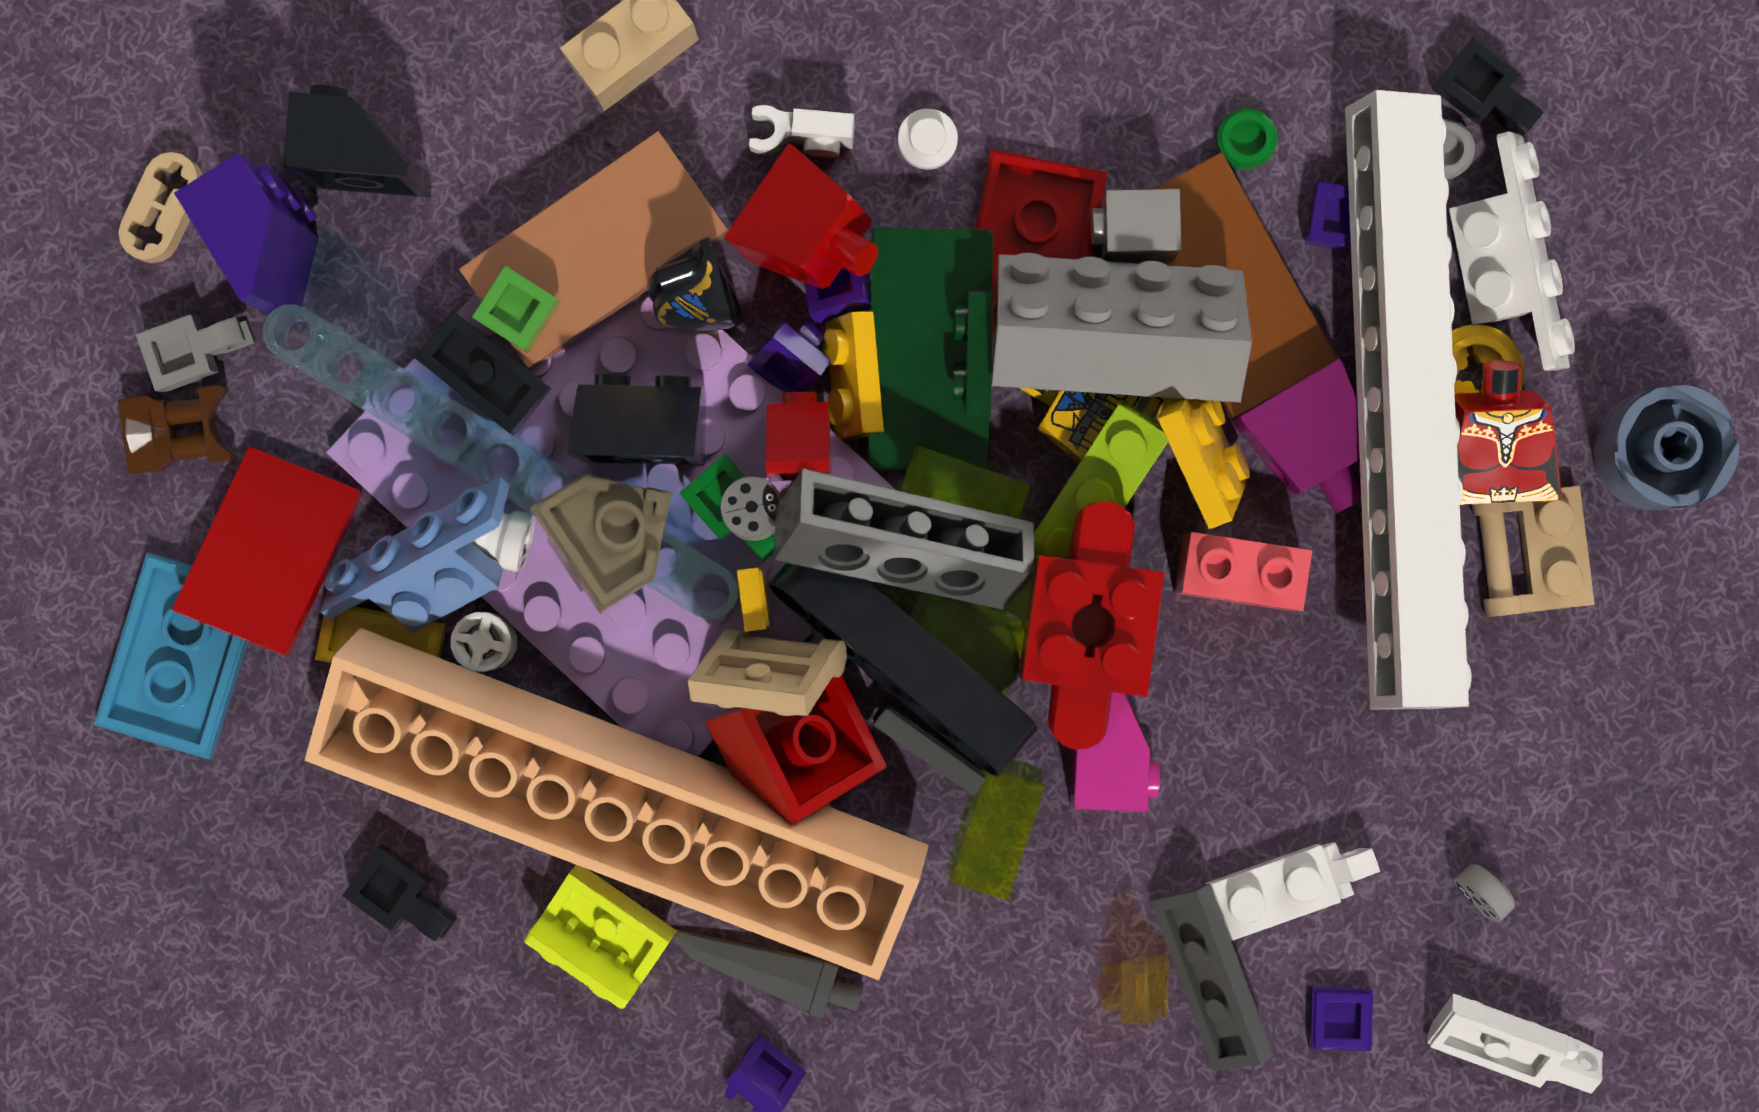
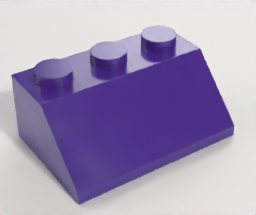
[174,153,318,325]

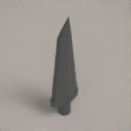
[673,929,864,1018]

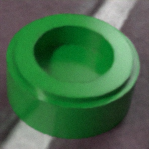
[1216,108,1277,170]

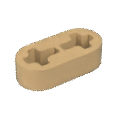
[118,152,203,264]

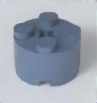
[1593,385,1740,511]

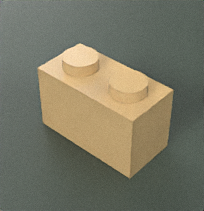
[560,0,699,111]

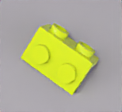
[524,865,677,1009]

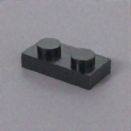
[415,310,552,436]

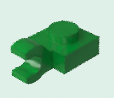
[679,454,775,562]

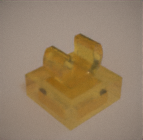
[1101,955,1169,1025]

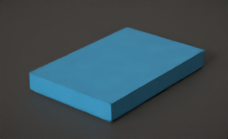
[94,553,248,759]

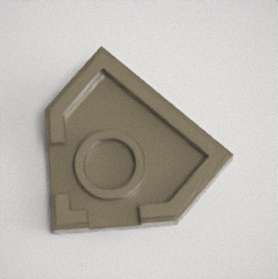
[531,473,672,615]

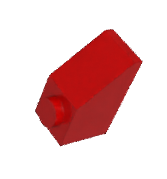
[765,392,831,482]

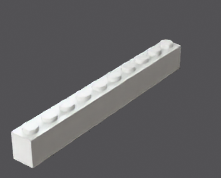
[1345,90,1471,710]

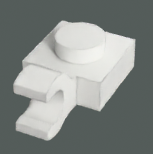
[749,105,855,157]

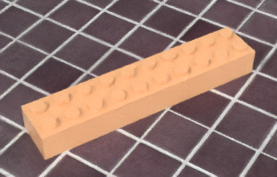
[304,628,929,980]

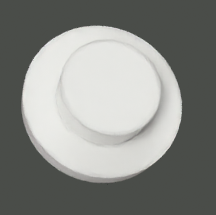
[898,109,958,170]

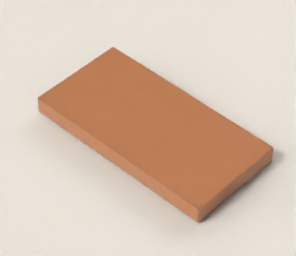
[459,131,728,371]

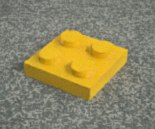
[1158,398,1250,529]

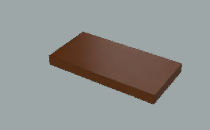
[1142,152,1338,419]

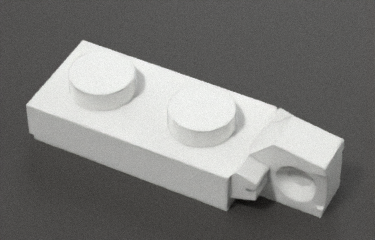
[1205,842,1380,941]
[1427,994,1603,1094]

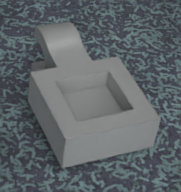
[135,314,255,393]

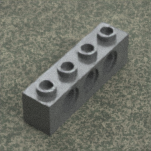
[774,469,1035,610]

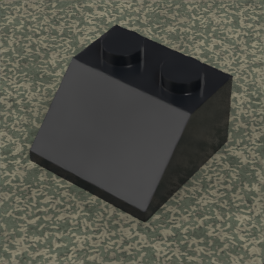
[283,85,432,198]
[567,374,706,465]

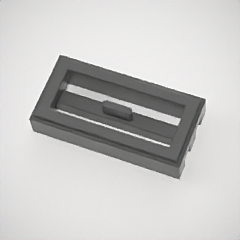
[874,706,986,796]

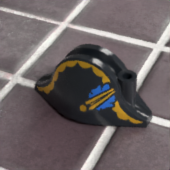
[646,236,745,331]

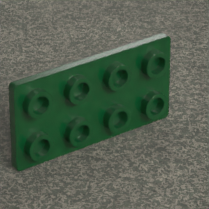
[868,228,994,472]

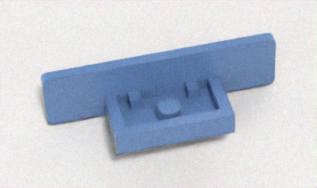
[320,477,510,632]

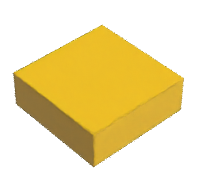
[737,568,772,632]

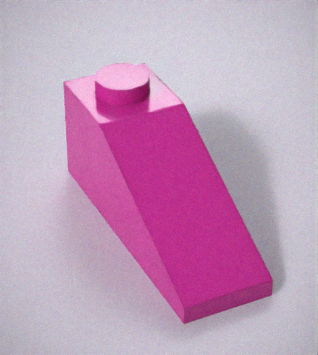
[1070,692,1160,812]

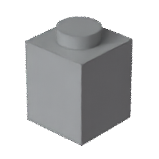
[1091,189,1181,261]

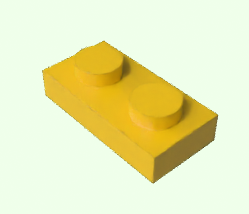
[822,312,884,440]

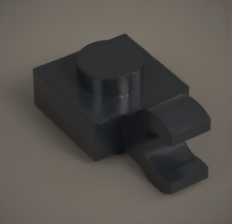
[1432,37,1544,138]
[342,845,457,941]

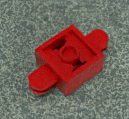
[1018,501,1165,750]

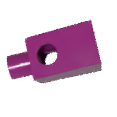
[1232,359,1361,514]

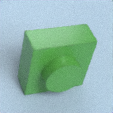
[472,265,560,353]

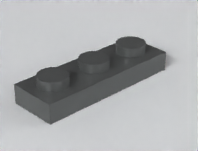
[1150,883,1274,1071]

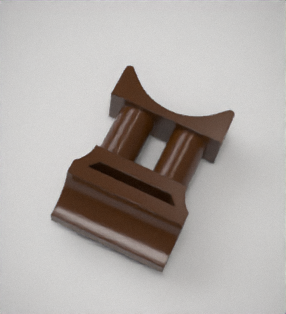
[118,385,238,474]

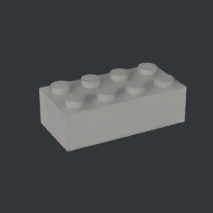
[992,253,1252,403]

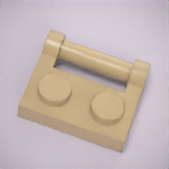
[1472,486,1595,617]
[688,628,847,716]

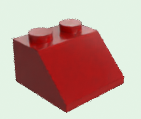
[705,675,887,824]

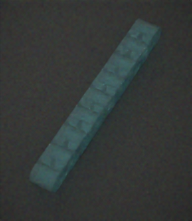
[263,304,741,619]

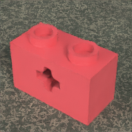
[1174,532,1313,611]

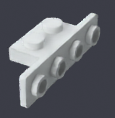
[1449,131,1575,371]

